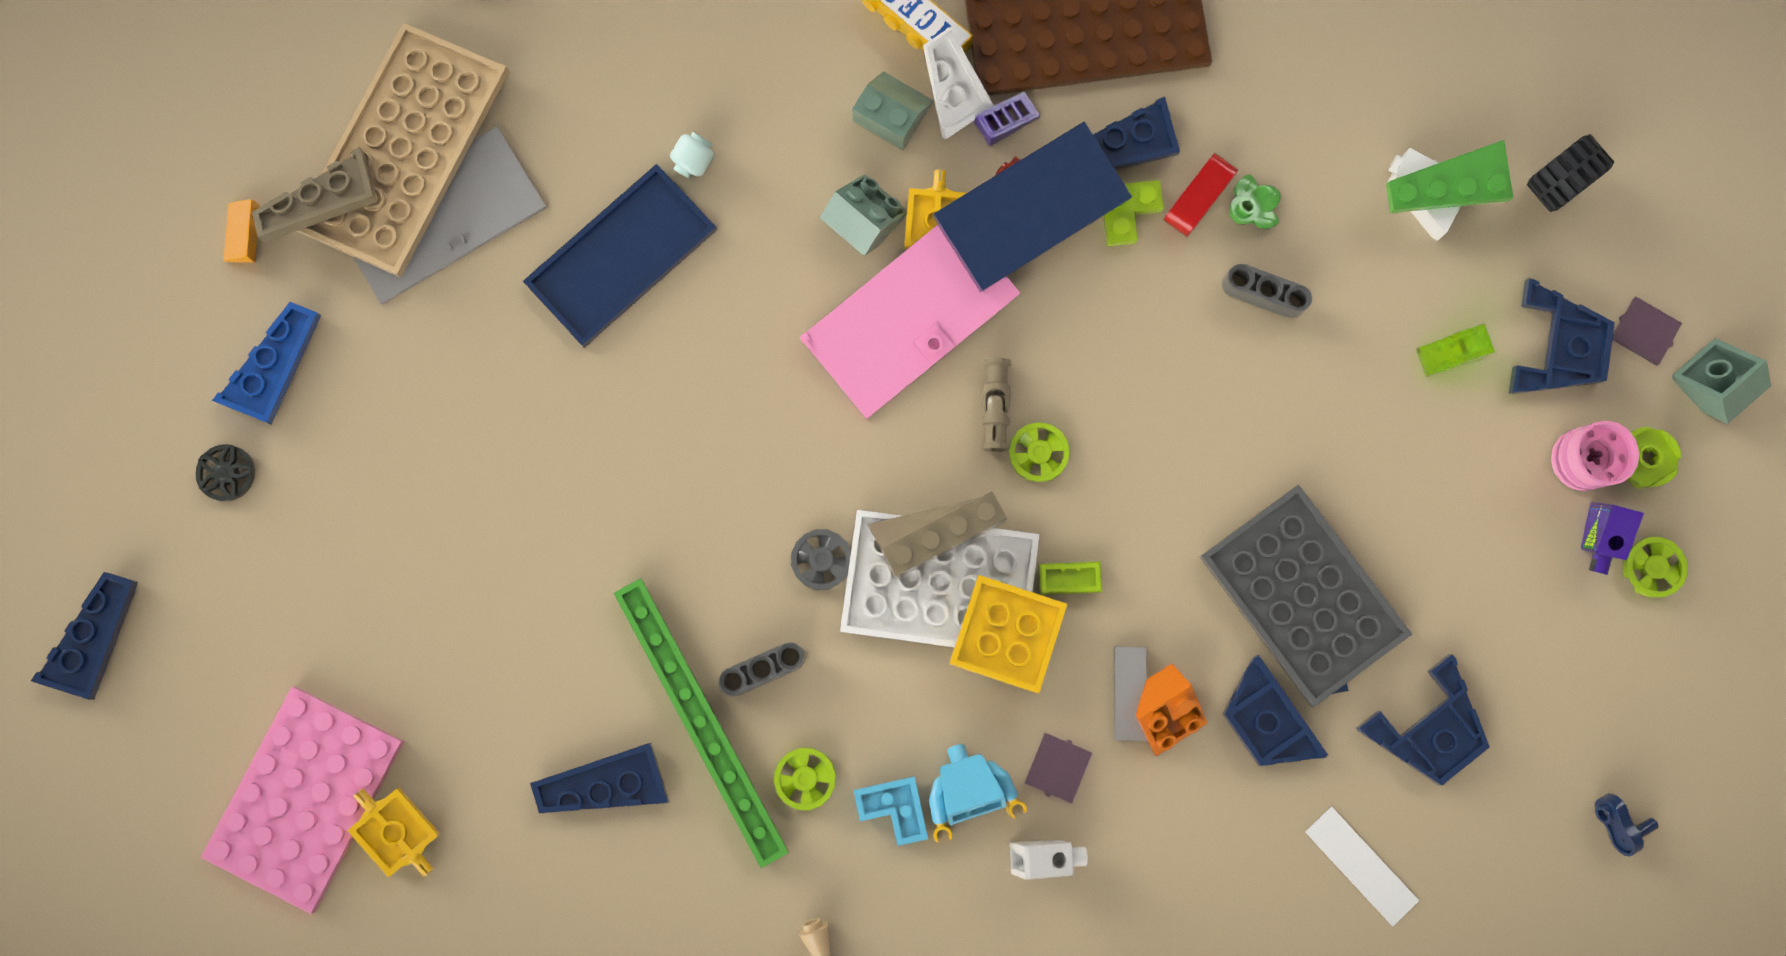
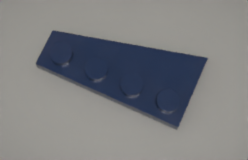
[31,572,138,700]
[530,743,670,813]

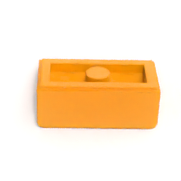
[224,200,260,263]

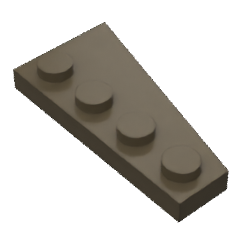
[252,147,378,243]

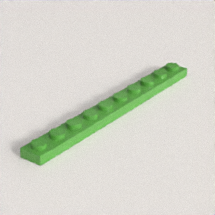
[613,578,789,868]

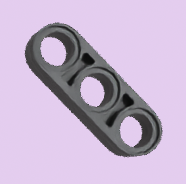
[1222,264,1312,318]
[718,642,806,696]

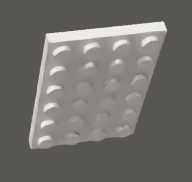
[840,510,1039,647]

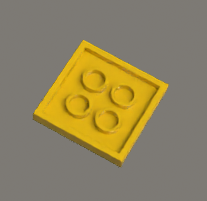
[949,574,1067,694]

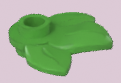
[1229,175,1281,229]

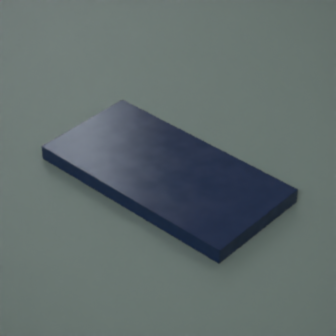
[932,121,1132,292]
[523,164,717,348]

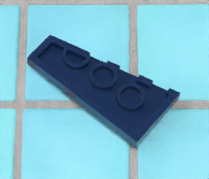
[1093,96,1180,170]

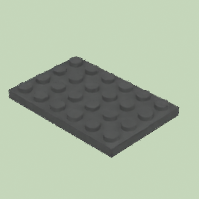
[1200,485,1412,707]

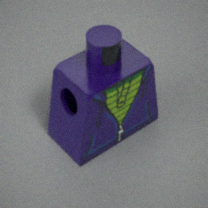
[1581,502,1644,575]

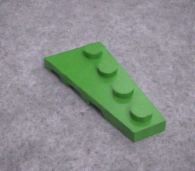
[1386,140,1514,214]

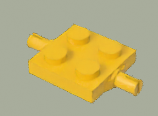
[904,169,966,249]
[347,787,440,878]

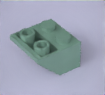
[819,174,907,256]

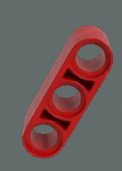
[1163,153,1239,237]

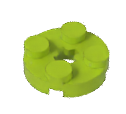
[1627,427,1681,488]

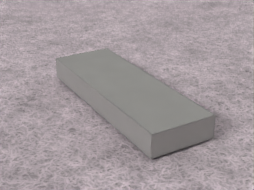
[1114,647,1147,741]

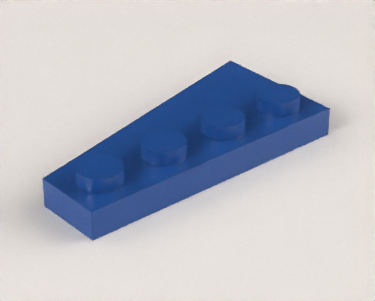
[212,302,321,424]

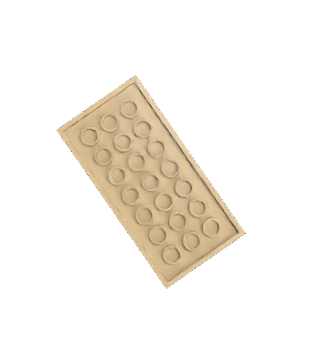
[297,23,510,278]

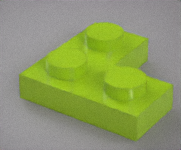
[1103,180,1164,246]

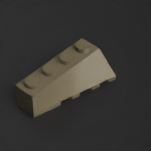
[867,491,1007,579]

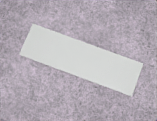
[1305,806,1419,927]

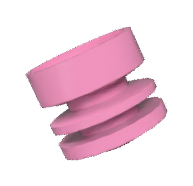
[1551,421,1639,491]

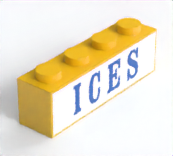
[862,0,973,54]

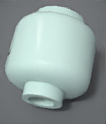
[670,132,715,178]

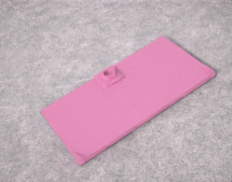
[800,225,1020,419]

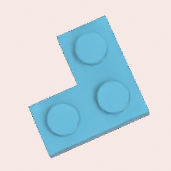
[853,776,928,846]

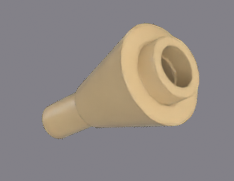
[798,918,830,956]

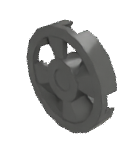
[791,529,851,590]

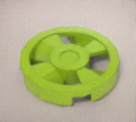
[1009,422,1070,482]
[1622,537,1688,598]
[774,747,836,810]

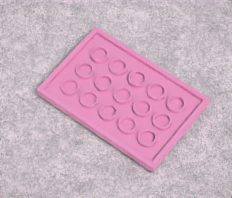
[201,687,404,914]

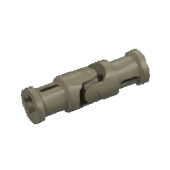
[982,358,1011,452]

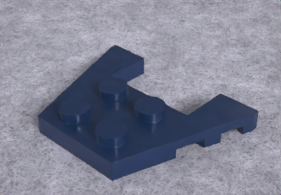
[1508,278,1615,394]
[1356,654,1490,786]

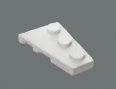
[923,29,994,139]

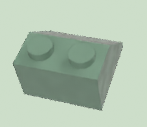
[852,71,933,150]
[1672,338,1771,424]

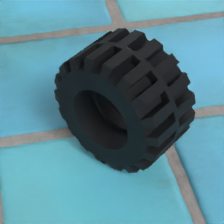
[1527,134,1615,212]

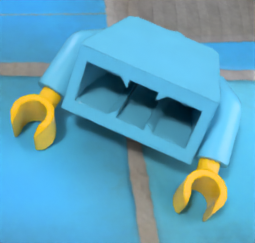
[929,744,1027,842]

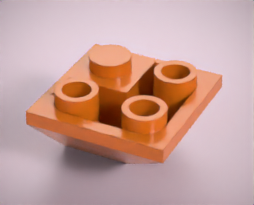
[1135,663,1208,756]

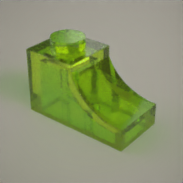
[1416,324,1495,377]

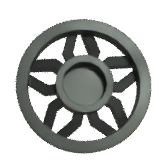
[195,444,255,501]

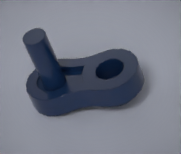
[1595,793,1659,857]

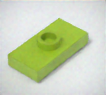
[1038,561,1102,595]

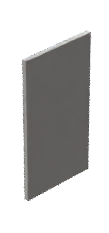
[353,126,547,305]

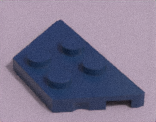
[1222,655,1328,766]

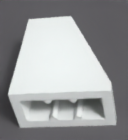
[1387,148,1461,241]

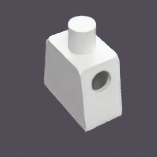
[1009,840,1088,879]

